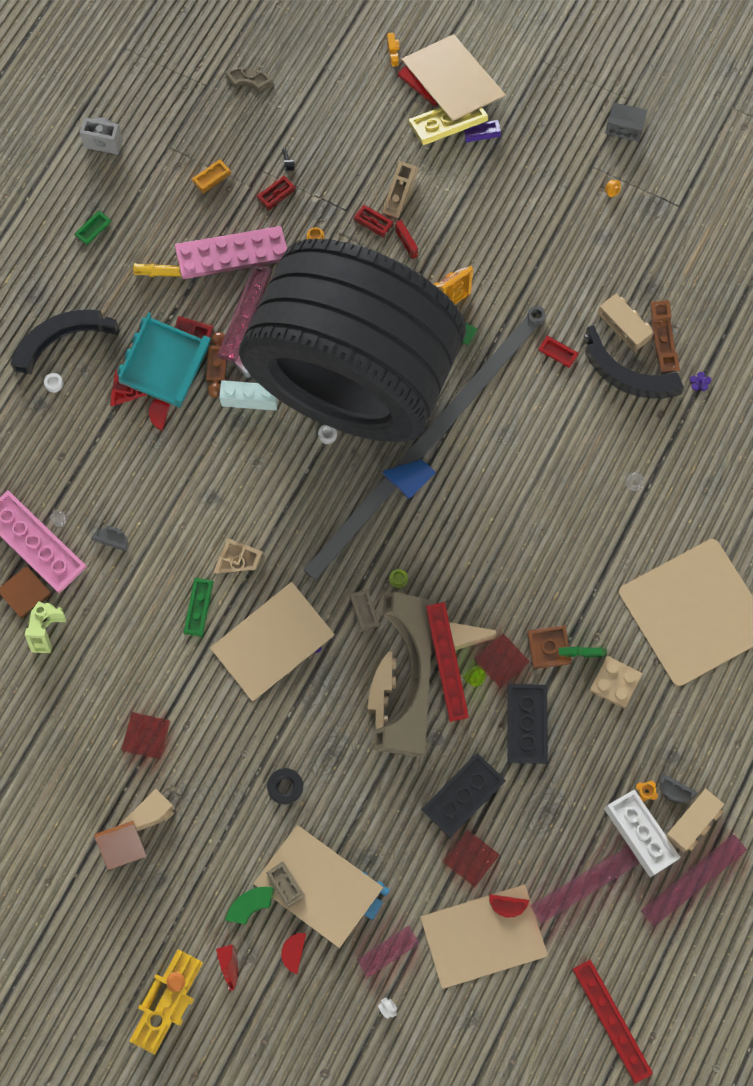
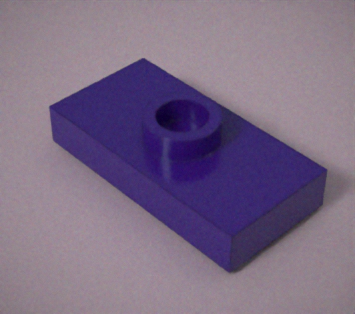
[464,120,501,143]

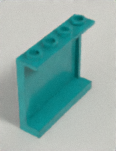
[117,312,211,408]

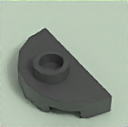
[91,526,128,552]
[659,773,698,804]

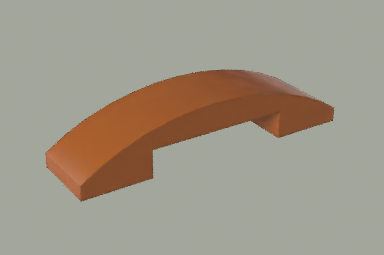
[650,300,680,373]

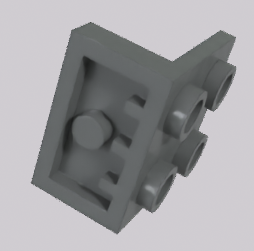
[605,102,647,142]

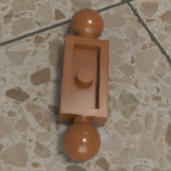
[206,332,228,398]

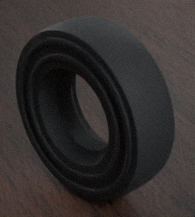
[267,768,303,805]

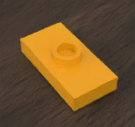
[192,159,231,194]

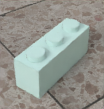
[219,380,278,411]

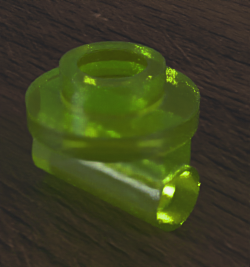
[462,664,486,687]

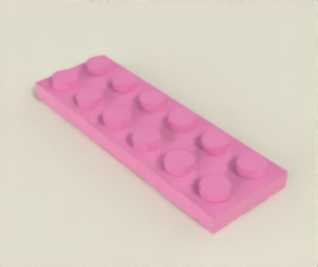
[175,226,287,279]
[0,491,87,594]

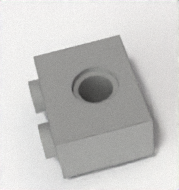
[79,117,123,155]

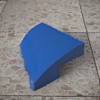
[382,459,436,499]

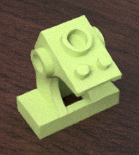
[25,602,66,653]

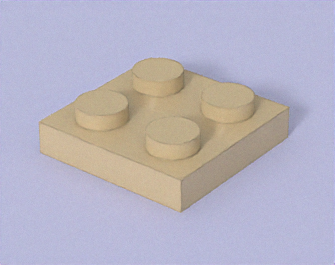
[589,656,643,709]

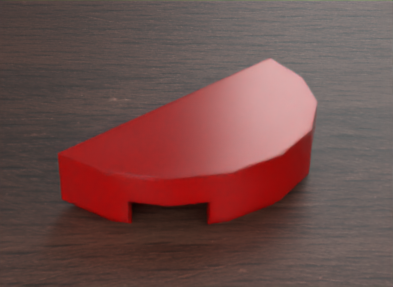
[149,399,171,431]
[489,894,530,918]
[281,933,306,975]

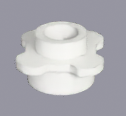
[378,997,397,1019]

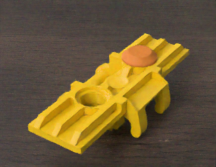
[129,949,203,1055]

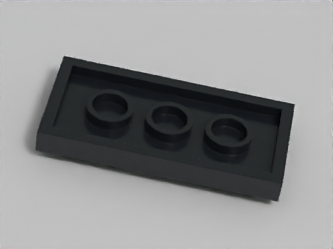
[507,684,548,764]
[421,753,506,838]

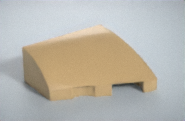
[213,538,264,574]

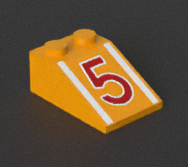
[434,266,473,304]

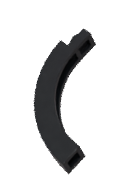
[10,309,119,375]
[584,325,684,399]

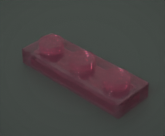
[357,925,420,978]

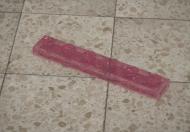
[218,265,272,362]
[641,834,747,927]
[530,846,640,924]

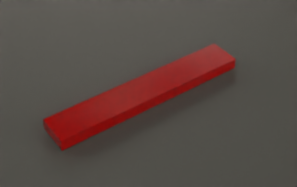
[426,602,469,722]
[572,959,653,1084]

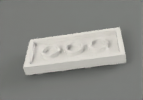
[604,790,681,878]

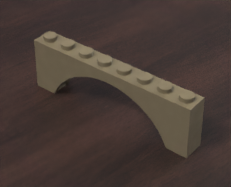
[374,592,434,757]

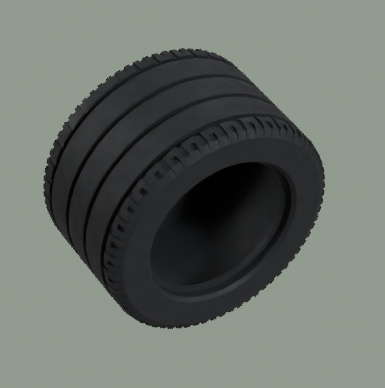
[239,238,466,442]

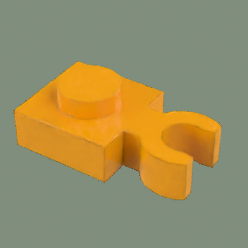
[387,33,400,67]

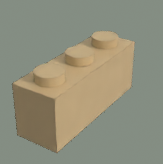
[598,293,653,353]
[666,788,725,853]

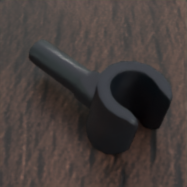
[282,148,295,171]

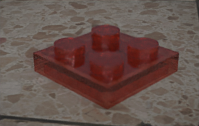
[474,634,530,689]
[121,712,171,760]
[443,830,500,888]

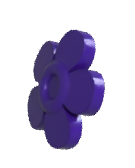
[690,372,711,391]

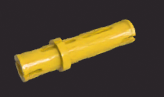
[133,263,182,277]

